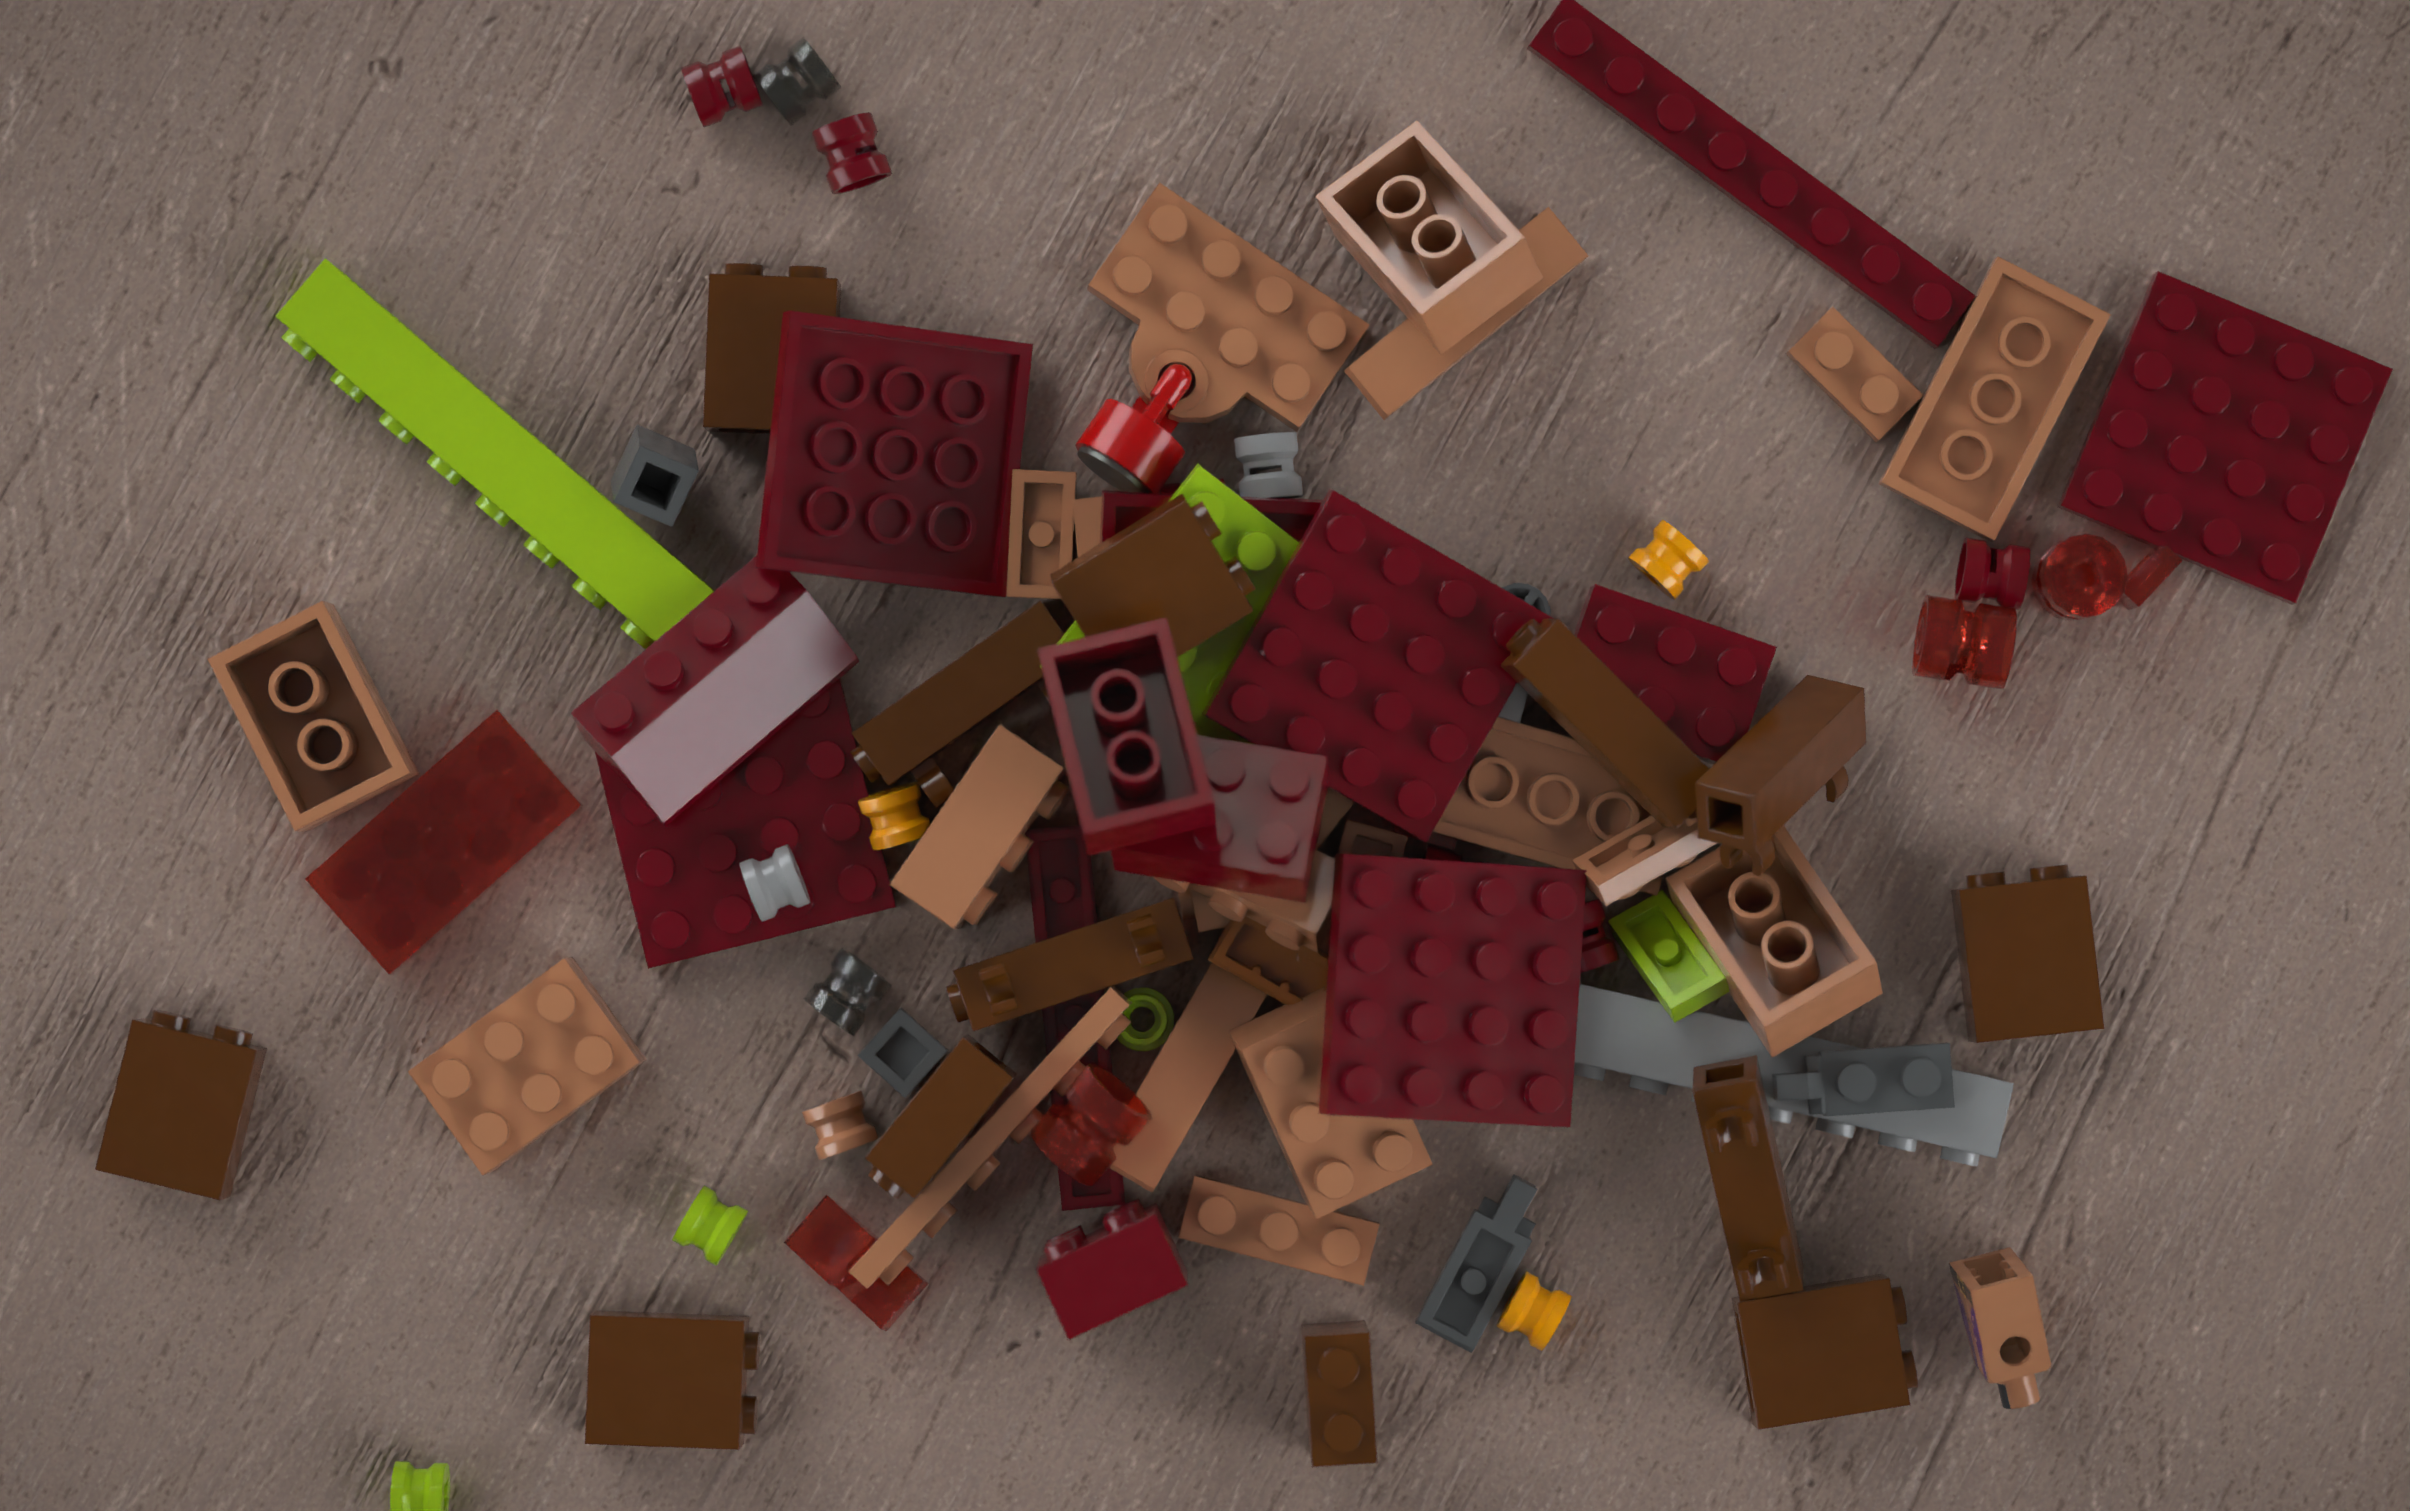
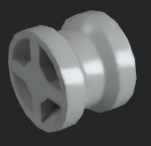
[739,844,811,922]

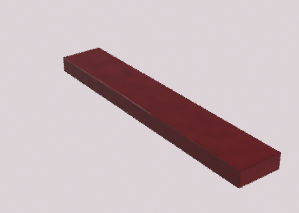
[1025,825,1126,1211]

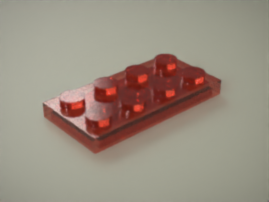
[305,710,584,975]

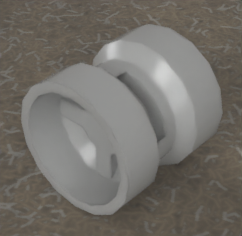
[1234,432,1303,499]

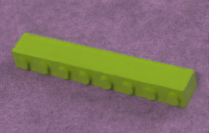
[275,258,715,649]

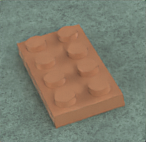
[1878,256,2111,542]
[1433,717,1663,896]

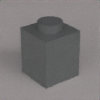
[611,424,699,527]

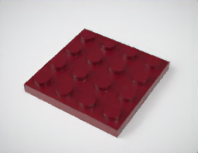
[2057,271,2393,605]
[756,310,1033,597]
[1202,490,1553,842]
[595,678,897,969]
[1319,854,1587,1128]

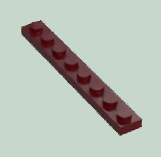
[1527,0,1975,349]

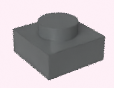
[857,1007,948,1098]

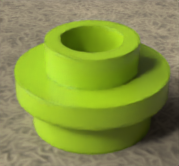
[1117,987,1175,1051]

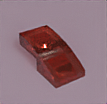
[784,1195,929,1331]

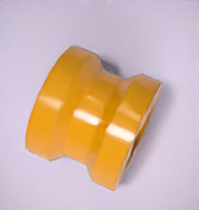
[1628,520,1709,600]
[858,782,931,850]
[1496,1271,1572,1351]

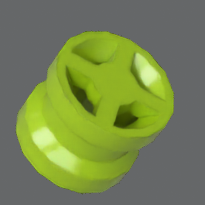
[672,1185,749,1266]
[390,1461,450,1511]

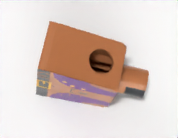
[1949,1247,2051,1409]

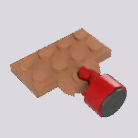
[1075,182,1370,493]

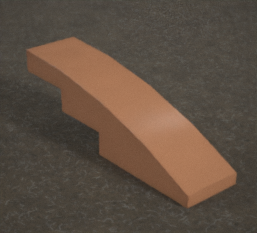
[1344,207,1588,420]
[1097,962,1267,1192]

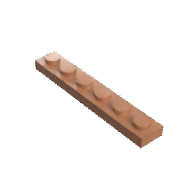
[848,985,1132,1289]

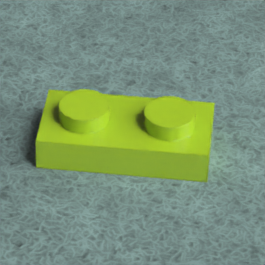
[1608,890,1730,1023]

